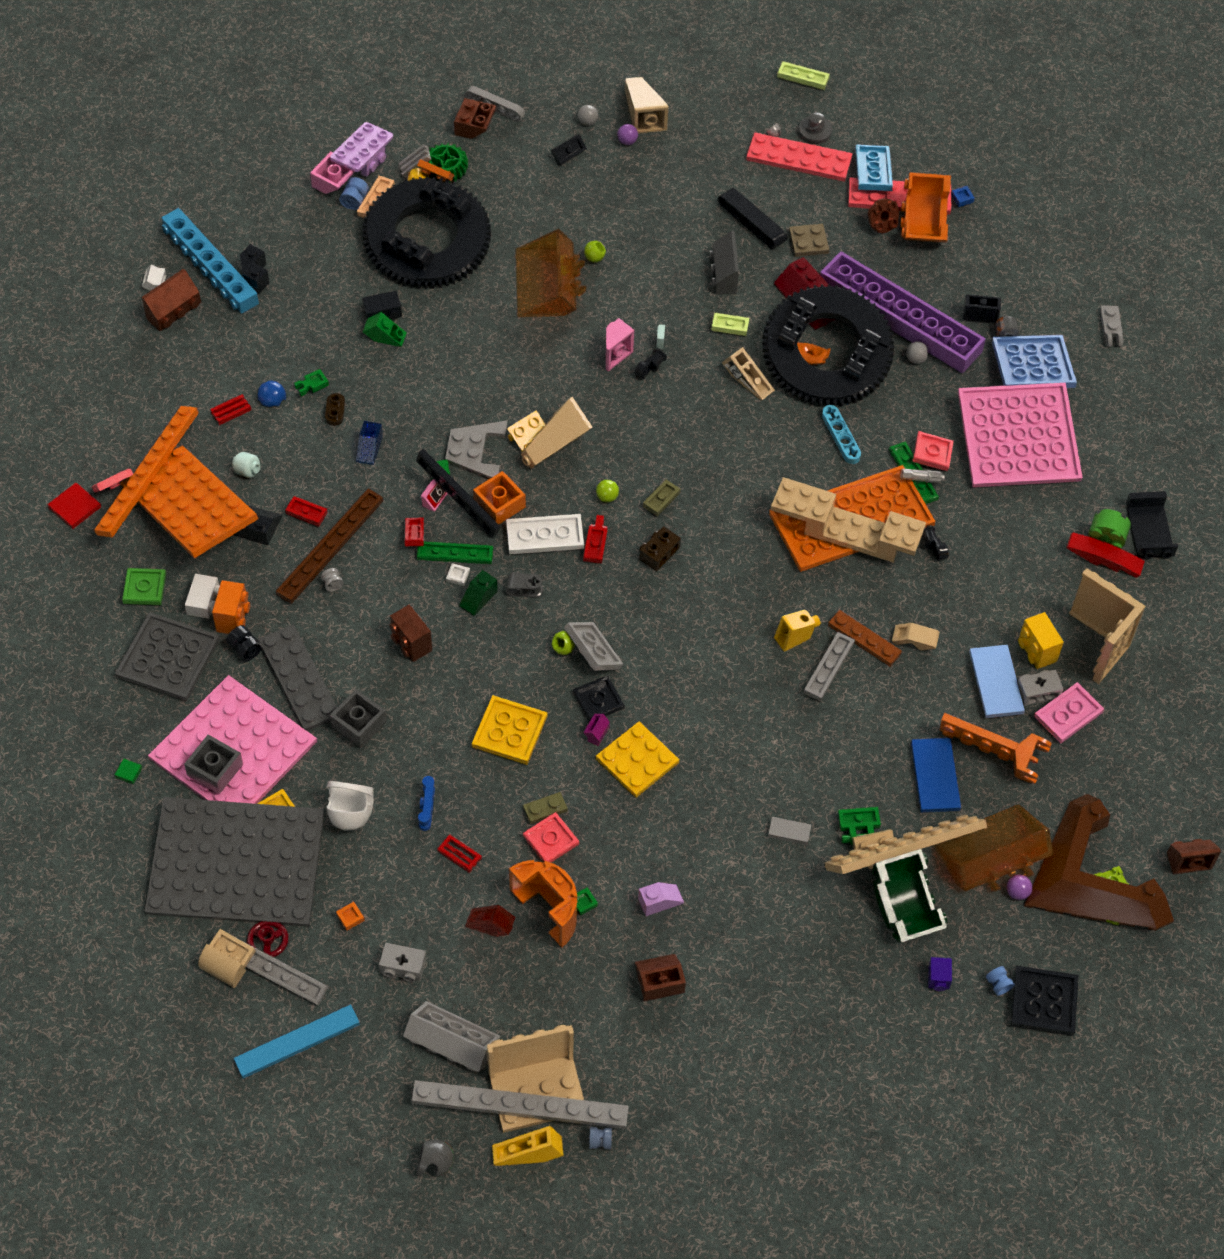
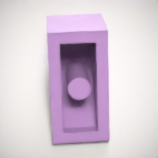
[638,882,684,916]

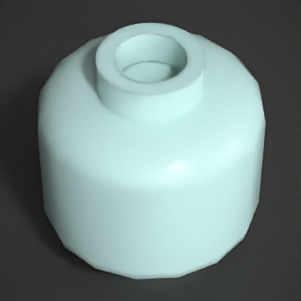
[232,452,261,478]

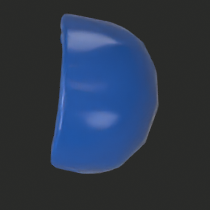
[258,380,286,407]

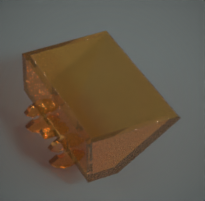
[516,229,586,317]
[934,804,1053,891]

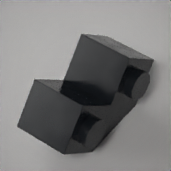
[240,244,269,294]

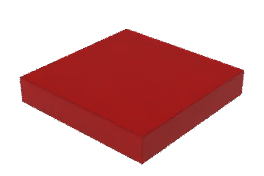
[47,483,101,529]

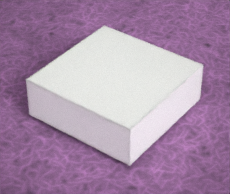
[446,563,470,586]

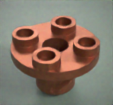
[868,198,899,233]

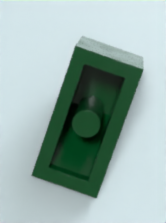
[459,570,498,616]

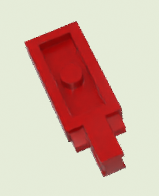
[583,515,608,564]

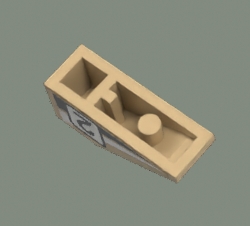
[722,347,775,401]

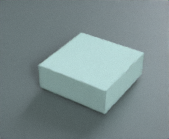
[656,325,665,349]

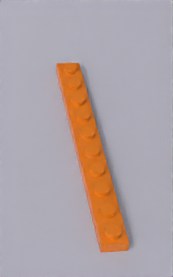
[94,406,199,538]

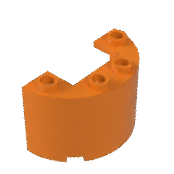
[900,173,951,243]
[509,860,577,947]

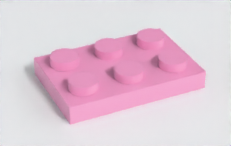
[1034,682,1104,743]

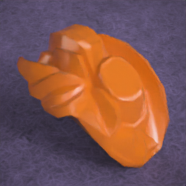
[797,342,831,366]

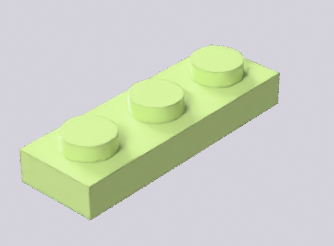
[777,62,830,90]

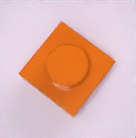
[336,902,365,931]

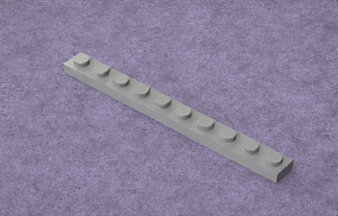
[412,1080,629,1129]

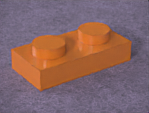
[417,159,454,182]

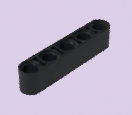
[718,188,787,250]

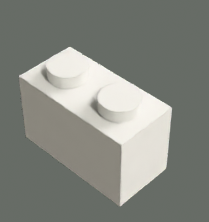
[185,574,220,619]

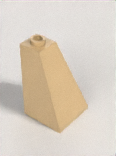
[625,77,668,133]
[521,397,593,469]

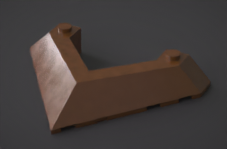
[1024,794,1174,931]

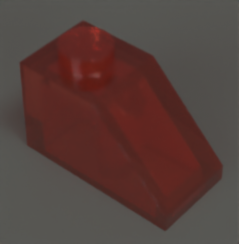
[465,905,516,937]

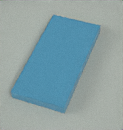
[855,145,893,191]

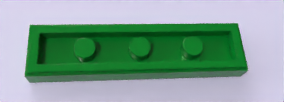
[889,441,939,504]
[417,541,494,564]

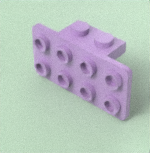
[330,122,393,177]

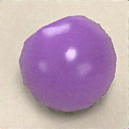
[617,124,638,145]
[1007,874,1032,900]

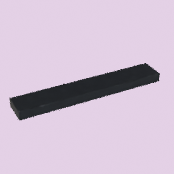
[416,448,500,538]

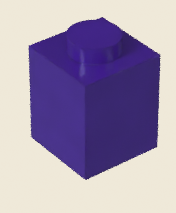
[928,957,952,991]

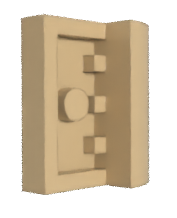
[199,929,256,989]

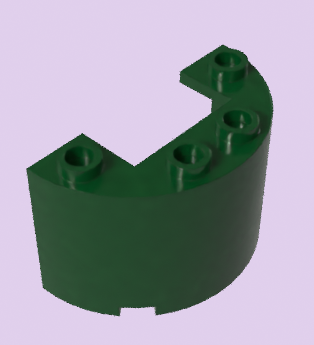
[872,849,948,942]

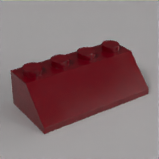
[774,257,834,330]

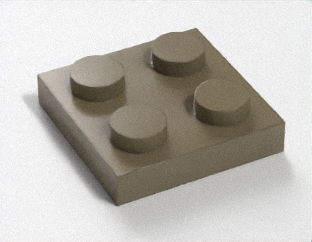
[789,224,829,257]

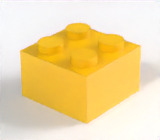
[1018,612,1064,669]

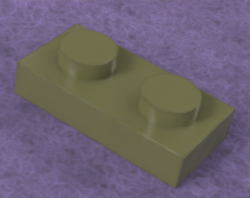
[643,480,681,516]
[523,792,568,825]

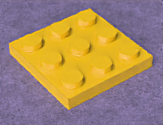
[472,695,548,765]
[596,721,680,798]

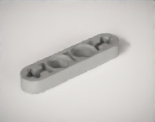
[465,86,525,122]

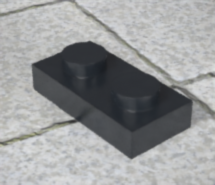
[551,134,587,165]

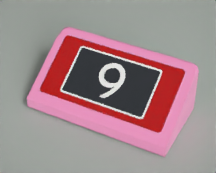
[421,479,447,511]

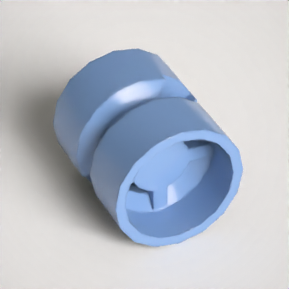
[339,177,369,210]

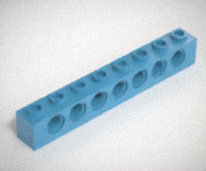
[161,208,259,314]

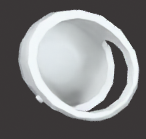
[326,781,374,831]

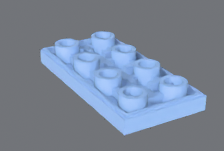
[969,645,1025,718]

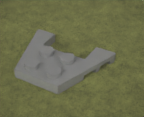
[445,421,507,478]

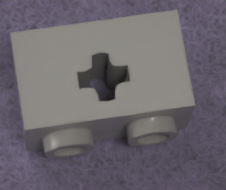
[1017,670,1063,706]
[379,942,427,982]

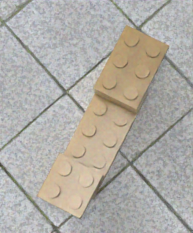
[771,477,926,563]

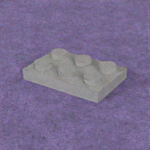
[564,622,624,671]

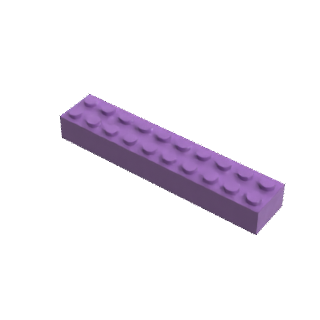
[820,251,986,374]

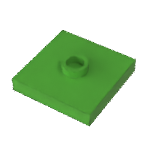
[122,568,166,605]

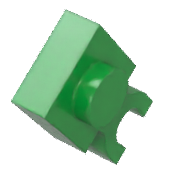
[294,369,329,397]

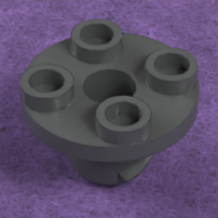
[799,112,832,143]

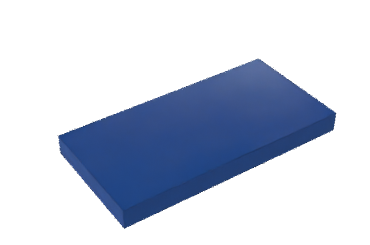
[911,738,961,813]

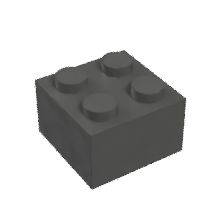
[330,689,387,748]
[184,734,243,794]

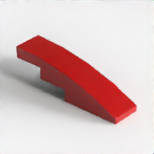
[1066,532,1145,578]

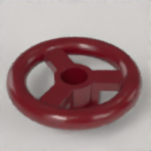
[247,921,289,957]

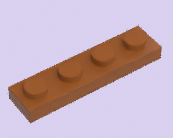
[828,610,902,667]

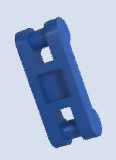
[418,776,435,831]

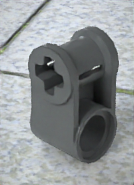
[506,572,543,598]

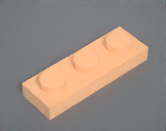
[357,176,395,218]

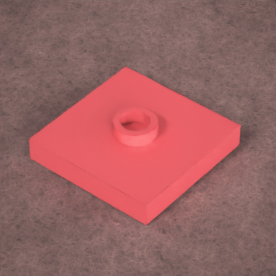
[912,431,953,471]
[92,469,134,493]
[523,812,579,862]

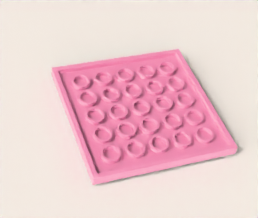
[958,383,1083,487]
[148,675,317,804]

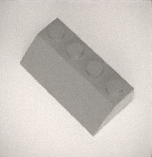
[403,1001,501,1072]

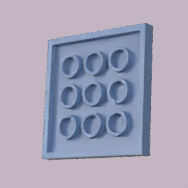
[992,335,1077,388]

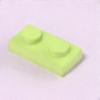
[712,313,749,336]

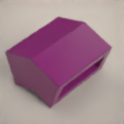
[583,714,610,746]

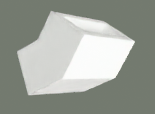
[142,265,166,291]

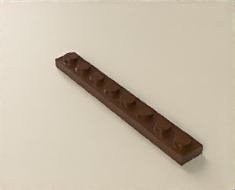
[276,489,383,604]

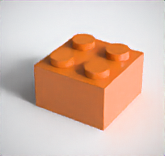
[473,471,526,524]
[212,580,250,634]

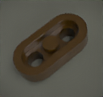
[325,393,345,426]

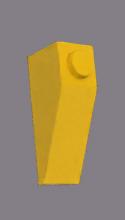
[492,1126,563,1166]

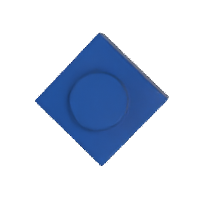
[951,186,975,207]

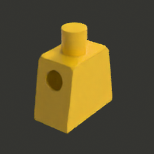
[774,610,821,652]

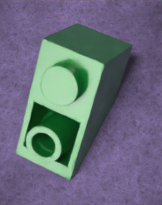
[363,312,407,347]

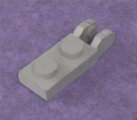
[1100,306,1123,347]

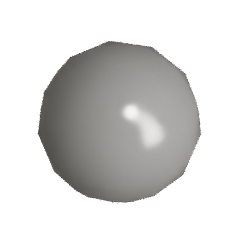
[577,105,598,126]
[906,342,927,364]

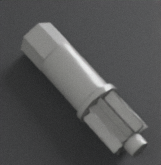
[900,469,945,483]

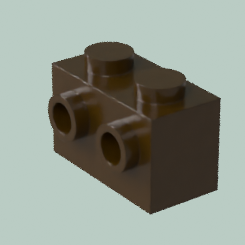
[639,526,681,572]

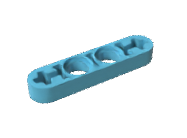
[822,405,861,464]

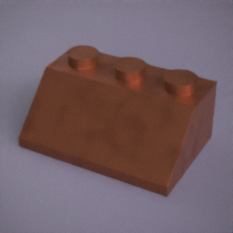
[142,269,201,331]

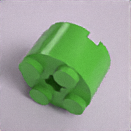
[1088,509,1131,549]

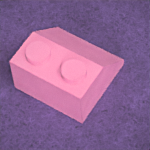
[310,152,355,194]
[606,318,634,371]

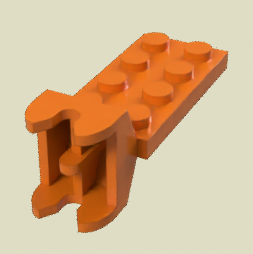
[940,713,1052,784]

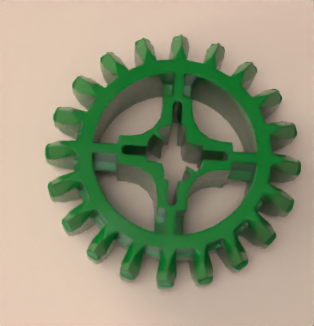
[428,142,468,183]

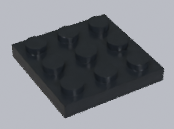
[1011,965,1079,1036]

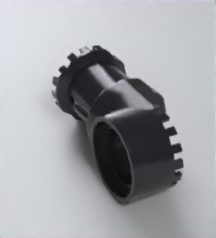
[634,348,667,379]
[922,525,949,561]

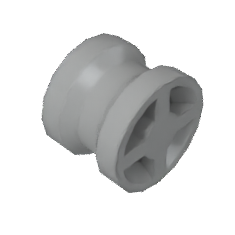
[320,568,344,592]

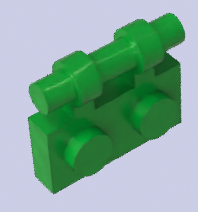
[838,807,881,845]

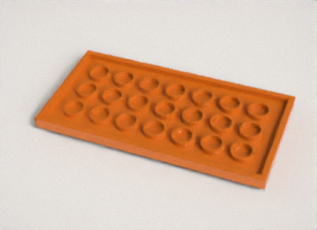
[120,445,258,558]
[769,465,936,572]

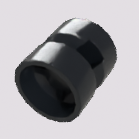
[226,625,262,662]

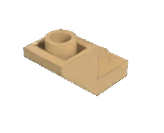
[892,623,940,651]

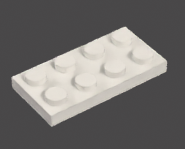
[506,514,584,554]

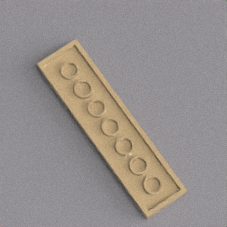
[825,815,987,874]

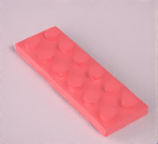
[747,132,853,182]
[848,177,951,214]

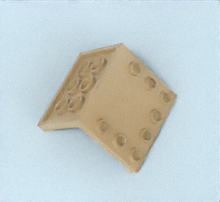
[1069,568,1146,684]
[487,1025,584,1133]

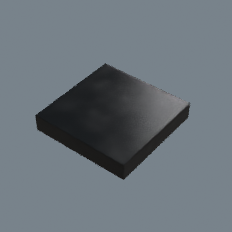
[573,675,625,722]

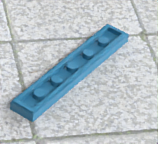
[234,1005,360,1078]

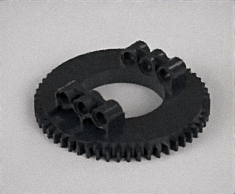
[362,177,491,289]
[762,284,895,407]

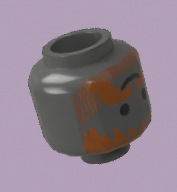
[995,315,1019,337]

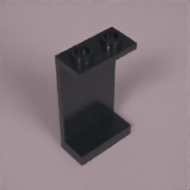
[1126,491,1178,559]

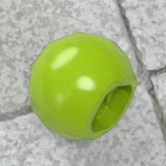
[584,240,606,262]
[596,480,619,502]
[551,631,576,655]

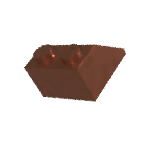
[1167,839,1221,875]

